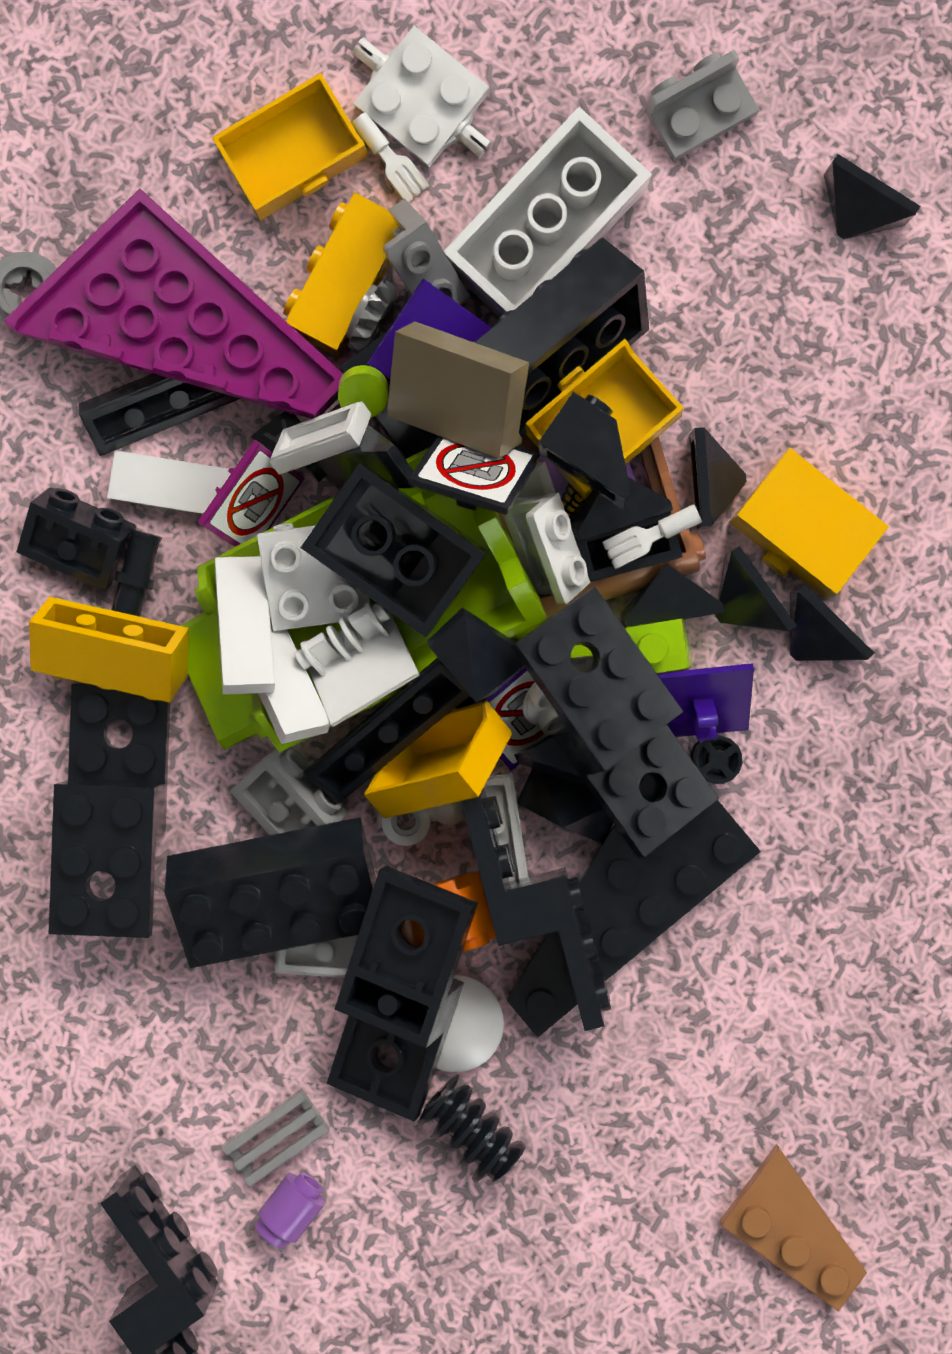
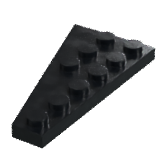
[506,774,761,1038]

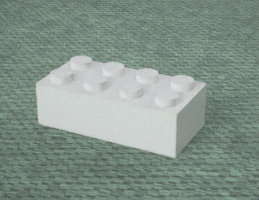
[444,107,652,318]

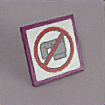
[198,440,305,547]

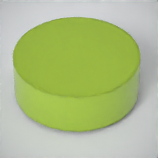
[338,365,388,418]

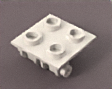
[257,523,370,631]
[295,602,420,727]

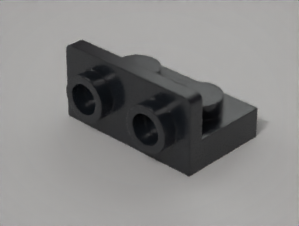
[16,488,137,591]

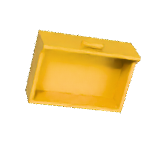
[212,72,368,221]
[526,339,684,500]
[729,448,889,600]
[364,701,512,818]

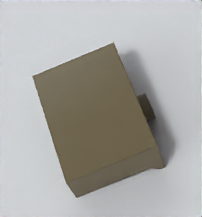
[387,321,529,459]

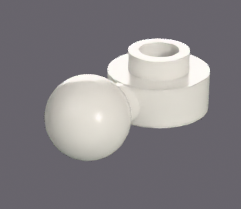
[382,801,465,846]

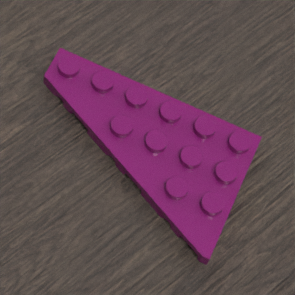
[3,188,343,419]

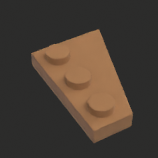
[720,1143,867,1312]

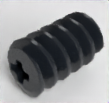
[418,1075,526,1182]

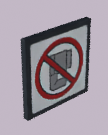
[408,436,540,515]

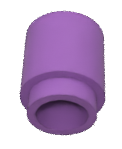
[255,1172,325,1249]

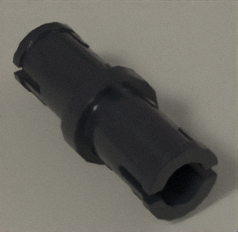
[111,529,162,617]

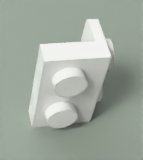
[503,492,591,604]

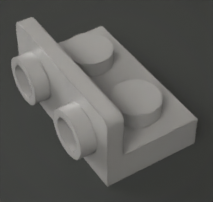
[645,50,759,162]
[383,198,470,304]
[230,747,349,835]

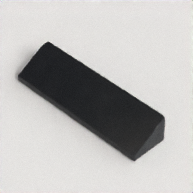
[79,373,240,456]
[303,657,470,804]

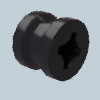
[690,735,743,784]

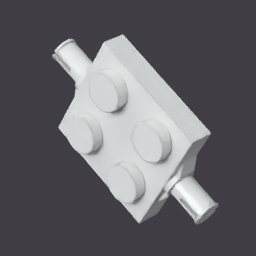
[352,25,492,168]

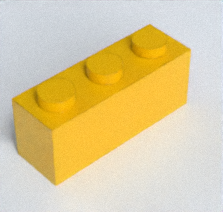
[283,192,398,358]
[29,596,189,703]

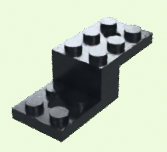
[510,587,719,858]
[48,683,170,938]
[461,788,612,1031]
[326,866,478,1122]
[100,1165,218,1354]

